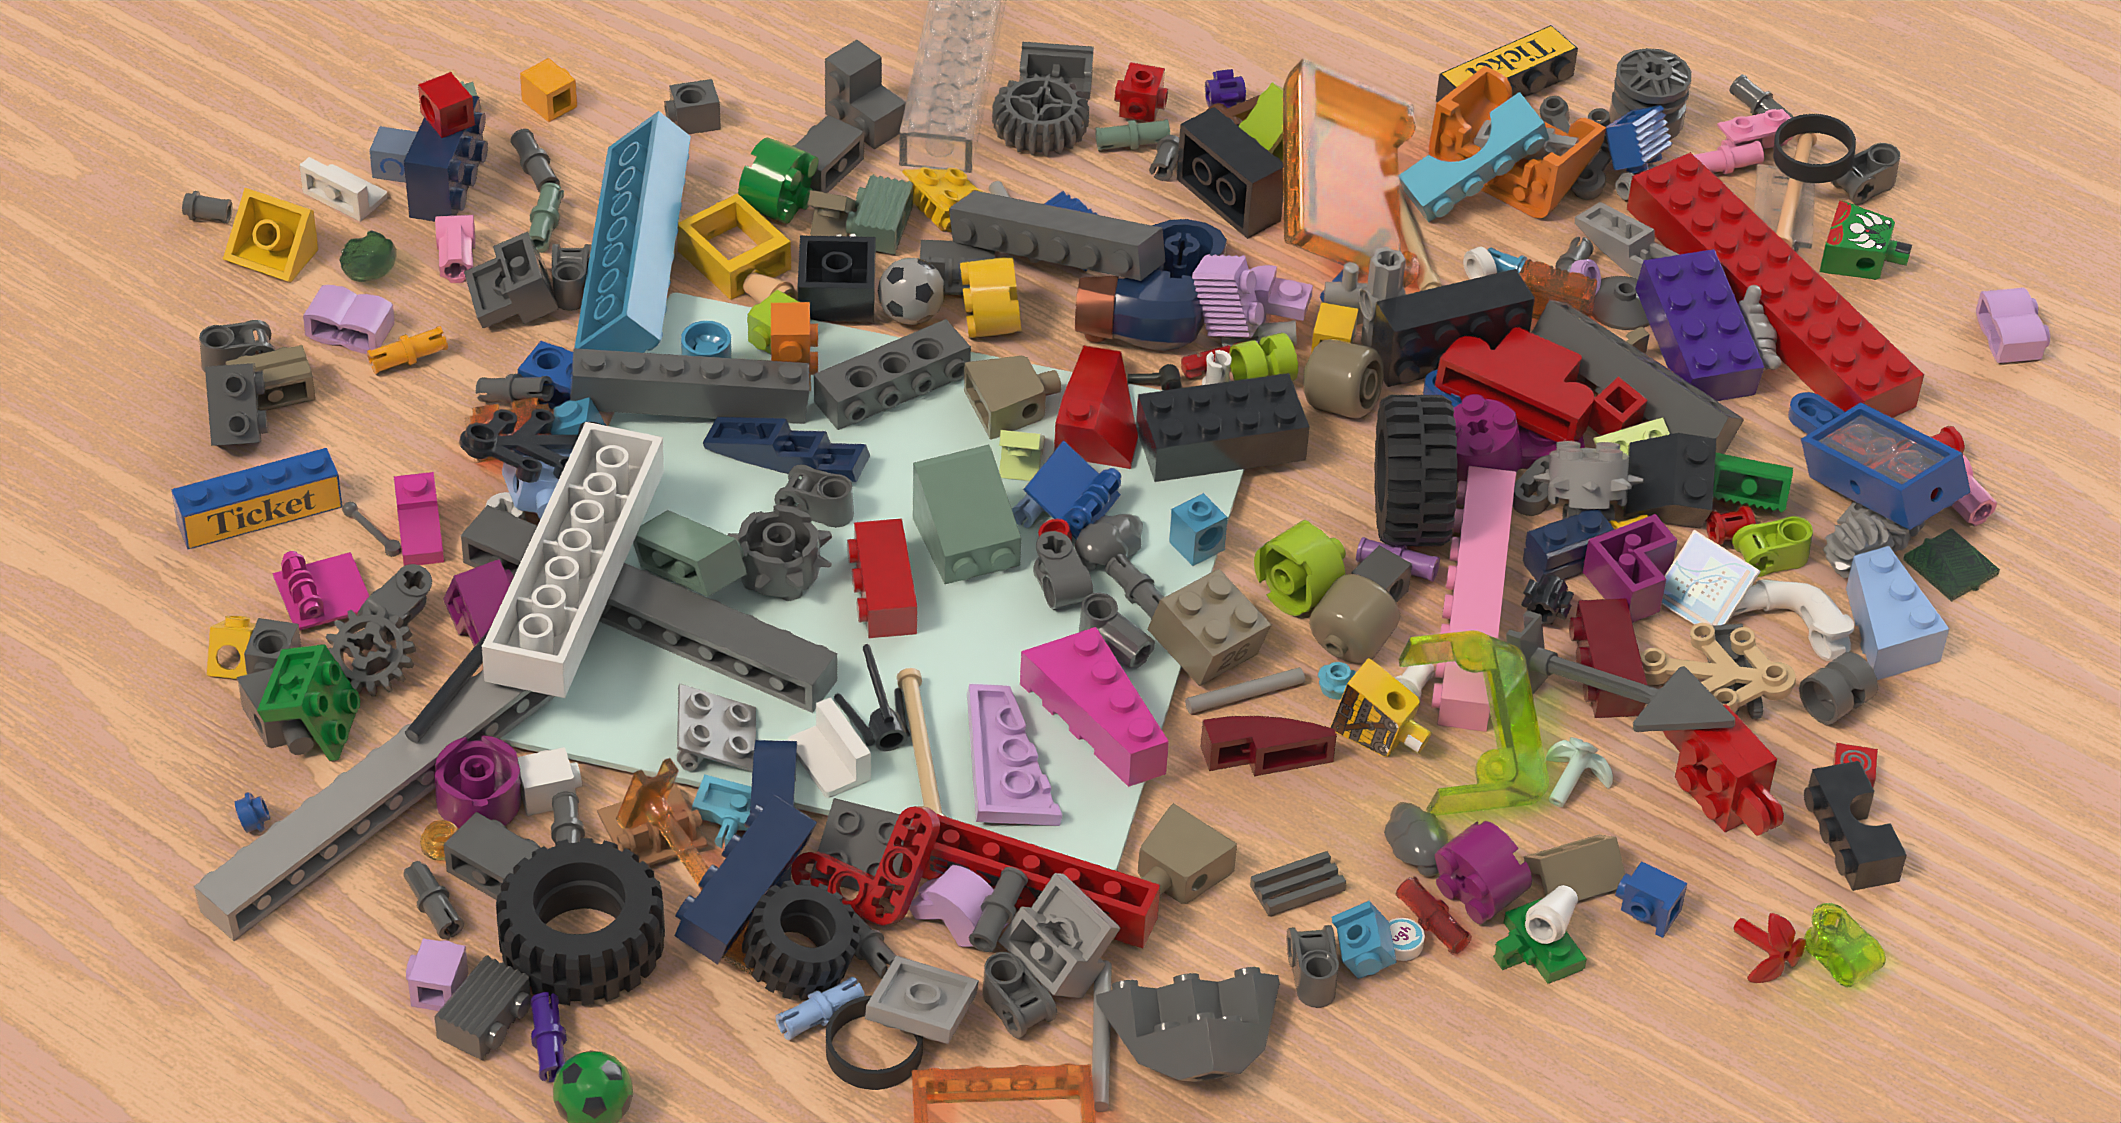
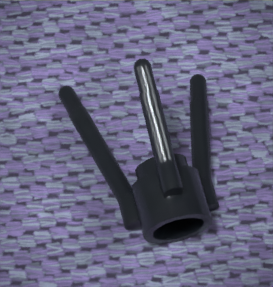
[834,644,910,751]

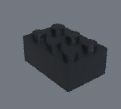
[1177,107,1286,239]

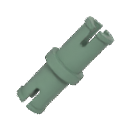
[1095,119,1170,151]
[529,183,564,253]

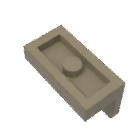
[1523,834,1625,901]

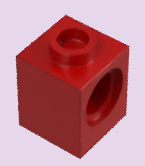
[418,72,475,138]

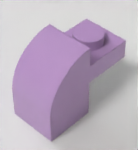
[1250,265,1313,323]
[909,865,1009,947]

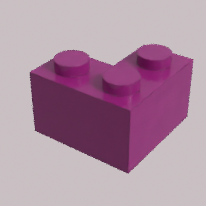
[1583,514,1678,623]
[443,559,514,647]

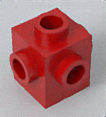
[1114,62,1168,122]

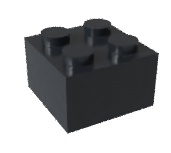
[797,235,876,322]

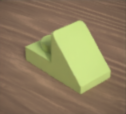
[999,430,1045,481]

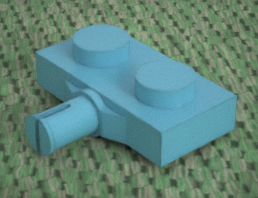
[692,774,751,849]

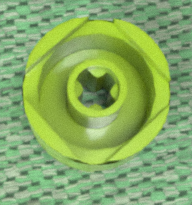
[1254,520,1346,616]

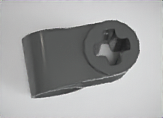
[1831,143,1901,205]
[552,244,591,311]
[199,320,275,372]
[774,464,854,528]
[1033,531,1093,609]
[357,564,432,642]
[1286,925,1339,1008]
[982,952,1057,1039]

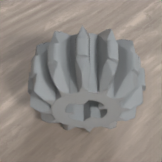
[1823,512,1895,579]

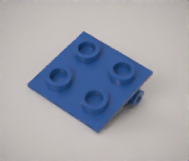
[1023,441,1122,540]

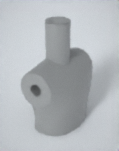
[1324,262,1367,325]

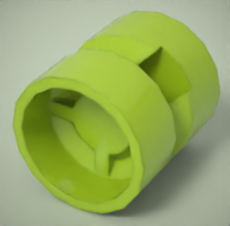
[1229,332,1298,381]

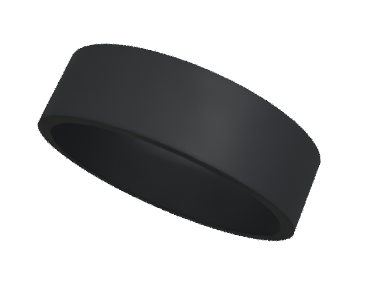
[1773,114,1856,183]
[826,996,923,1090]

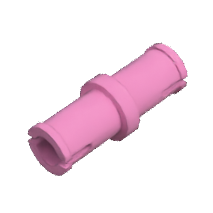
[1694,141,1764,174]

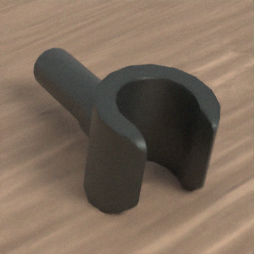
[1127,364,1182,391]

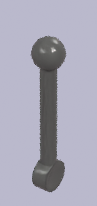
[342,502,401,557]

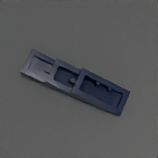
[703,417,870,482]

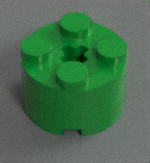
[738,137,819,224]

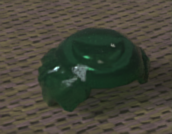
[339,230,397,282]

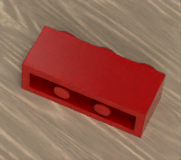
[847,518,917,638]

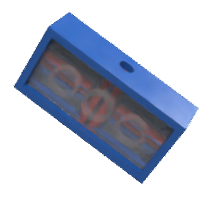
[1801,403,1971,530]

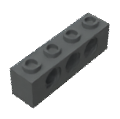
[814,319,971,430]

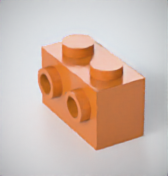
[771,302,818,391]

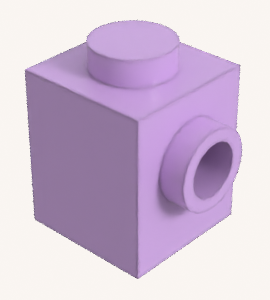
[406,938,468,1011]

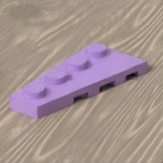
[967,684,1062,826]

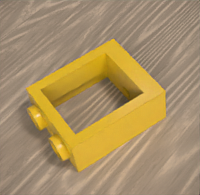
[677,193,791,300]

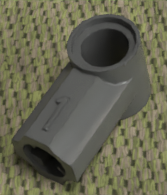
[1079,593,1155,669]

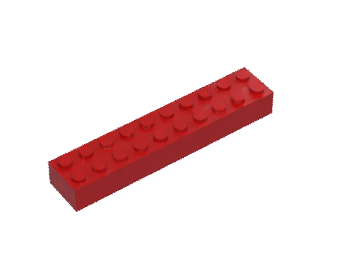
[1627,152,1924,418]

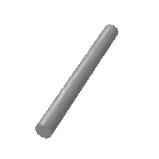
[1091,960,1112,1112]

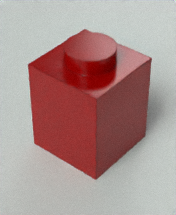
[1588,376,1648,436]

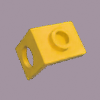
[207,616,256,679]

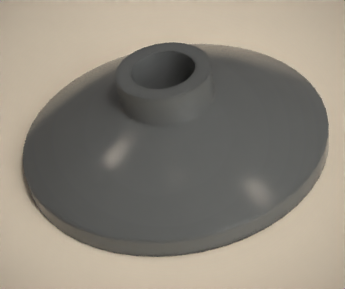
[1586,276,1650,330]

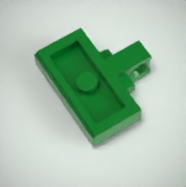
[1493,898,1587,984]

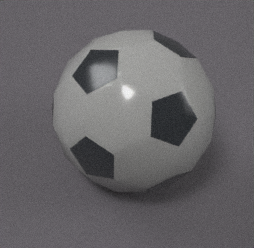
[877,258,946,325]

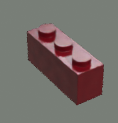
[1569,598,1648,718]

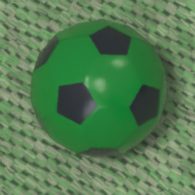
[553,1050,633,1123]

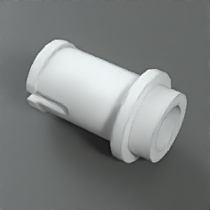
[1202,350,1231,385]
[1395,657,1435,699]

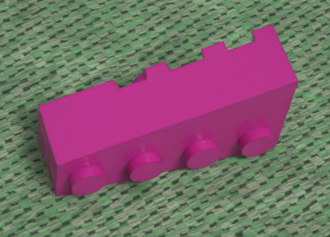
[1020,627,1169,787]

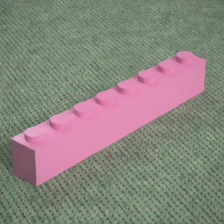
[1431,466,1516,732]

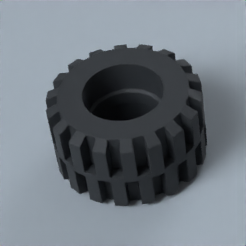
[742,880,860,1001]

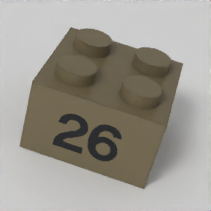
[1147,569,1272,686]

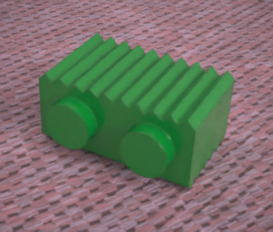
[1713,453,1793,512]

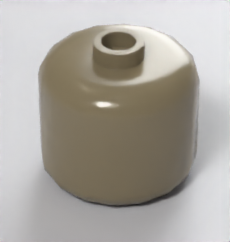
[1304,339,1384,418]
[1309,574,1400,664]

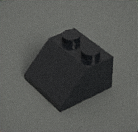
[1623,433,1716,529]

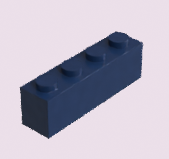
[674,795,817,965]

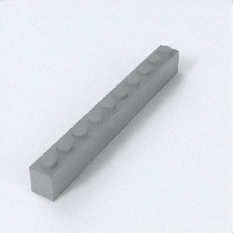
[194,670,555,941]

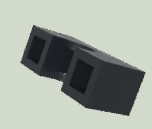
[1804,761,1907,891]

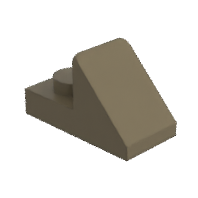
[808,190,857,236]

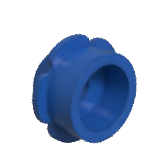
[235,792,270,833]

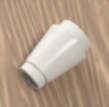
[1525,885,1578,944]

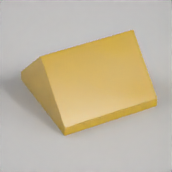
[223,188,319,282]

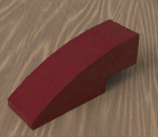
[1200,716,1337,776]

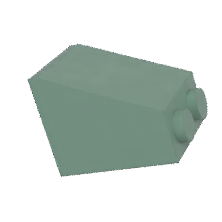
[913,444,1021,584]

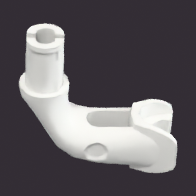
[1732,579,1854,661]

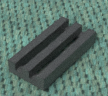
[1250,851,1346,916]

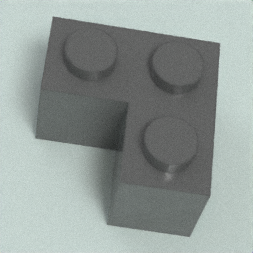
[824,40,907,149]

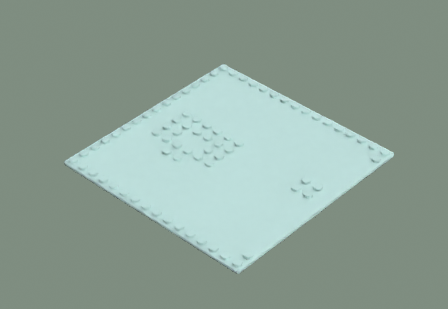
[500,293,1245,871]

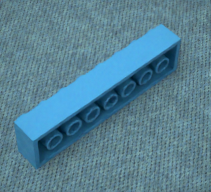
[574,111,691,353]

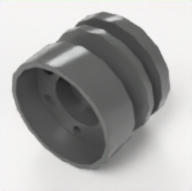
[1609,48,1692,140]

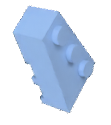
[1846,546,1949,680]

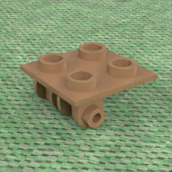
[597,784,708,866]

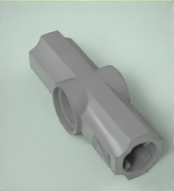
[1359,247,1406,347]

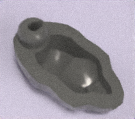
[1075,514,1143,571]
[1384,802,1449,877]

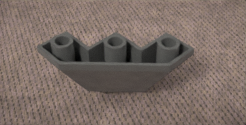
[1096,967,1280,1082]

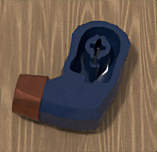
[1075,219,1227,351]

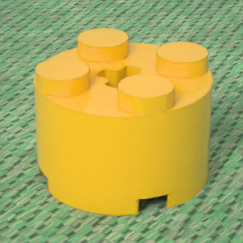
[960,257,1022,338]

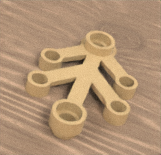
[1641,623,1796,713]

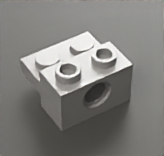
[998,873,1120,998]

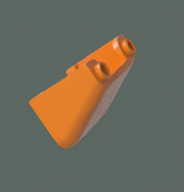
[1429,66,1606,219]

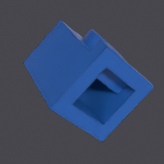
[1615,861,1687,938]

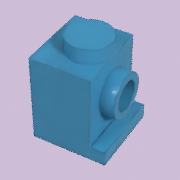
[1331,900,1397,979]

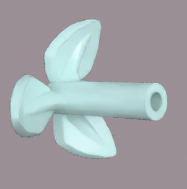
[1546,737,1613,807]

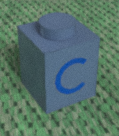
[369,126,417,183]

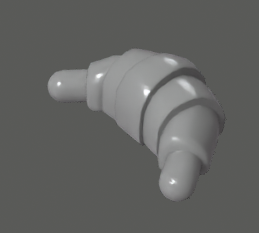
[1738,285,1781,370]

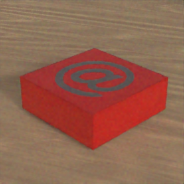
[1833,742,1878,787]

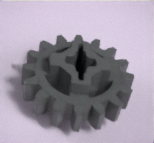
[326,605,416,697]

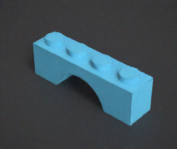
[1398,92,1549,223]

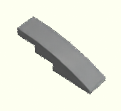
[1575,202,1679,279]

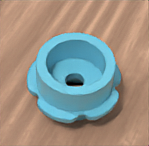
[1318,662,1356,700]

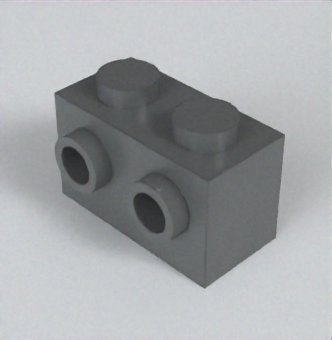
[205,363,268,446]

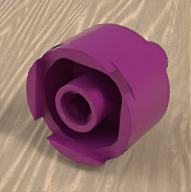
[1453,394,1523,483]
[435,736,522,829]
[1435,821,1532,924]

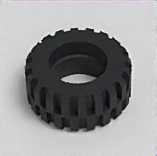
[1374,395,1457,546]
[496,838,665,1006]

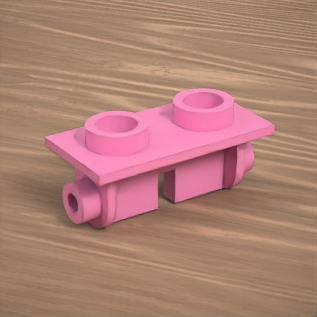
[1717,109,1793,149]

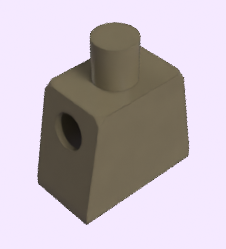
[964,355,1061,440]
[1138,803,1237,904]

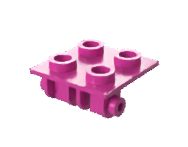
[272,551,369,631]

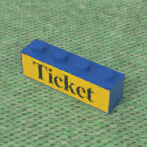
[171,448,343,550]

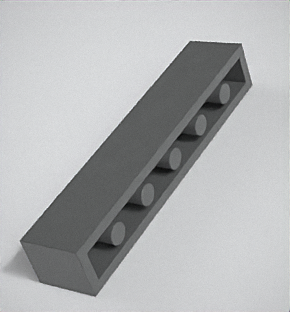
[949,190,1165,281]
[1531,300,1744,454]
[570,348,810,424]

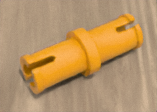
[367,326,448,374]

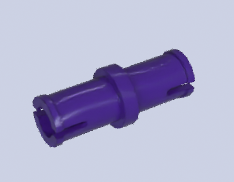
[530,992,567,1082]

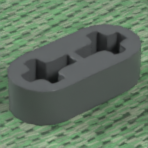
[1512,455,1551,516]

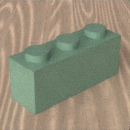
[633,510,747,597]

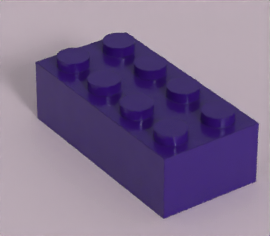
[1635,249,1765,401]

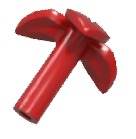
[1734,913,1806,983]

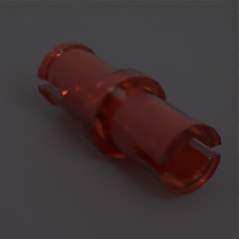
[1395,876,1472,955]

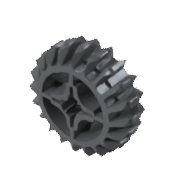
[992,73,1089,156]

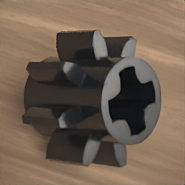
[1521,574,1574,624]

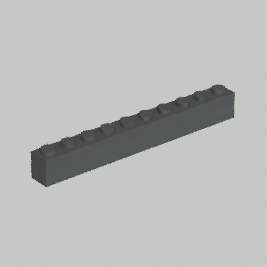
[461,505,837,713]

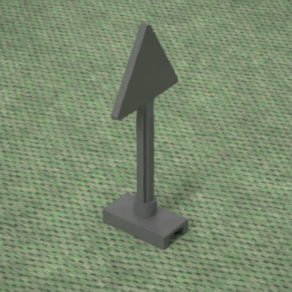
[1506,610,1735,732]

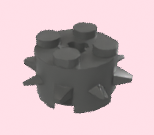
[728,505,832,601]

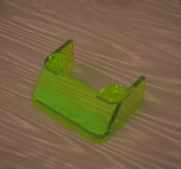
[1398,630,1549,816]

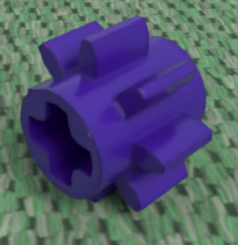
[1205,69,1246,108]

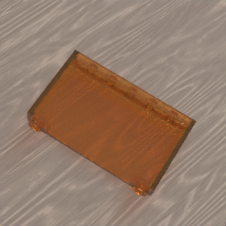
[1283,58,1420,288]

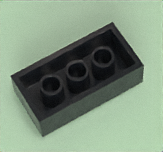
[1371,269,1535,387]
[1136,373,1310,482]

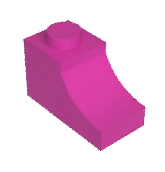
[393,472,444,566]

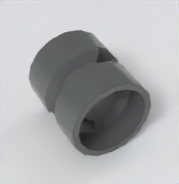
[1799,652,1878,725]

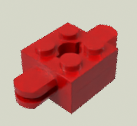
[1663,704,1784,836]

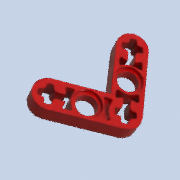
[791,806,940,925]

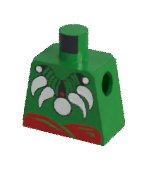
[1819,200,1912,280]

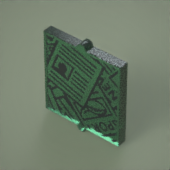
[1903,528,2000,602]

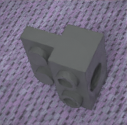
[464,231,559,328]

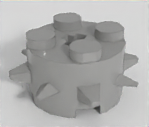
[1534,441,1643,509]

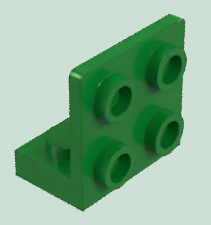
[257,644,361,761]

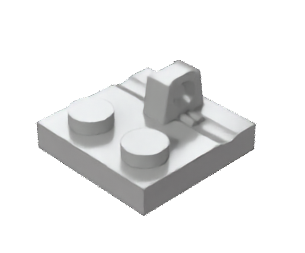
[865,956,979,1044]

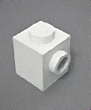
[518,747,582,816]

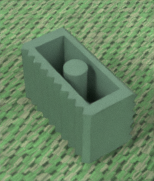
[846,174,913,255]

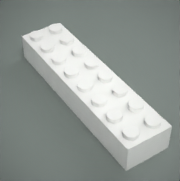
[482,422,664,698]

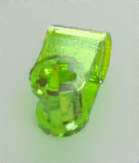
[1804,903,1886,987]

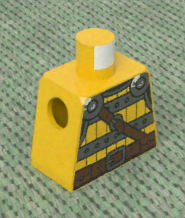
[1330,658,1432,757]

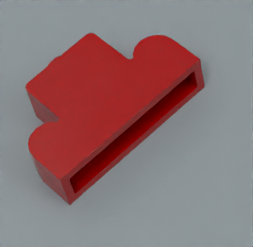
[1435,327,1595,442]

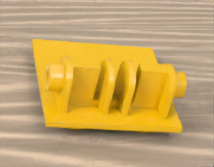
[902,167,983,232]

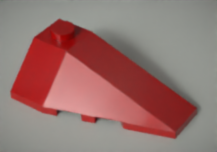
[1054,345,1138,469]

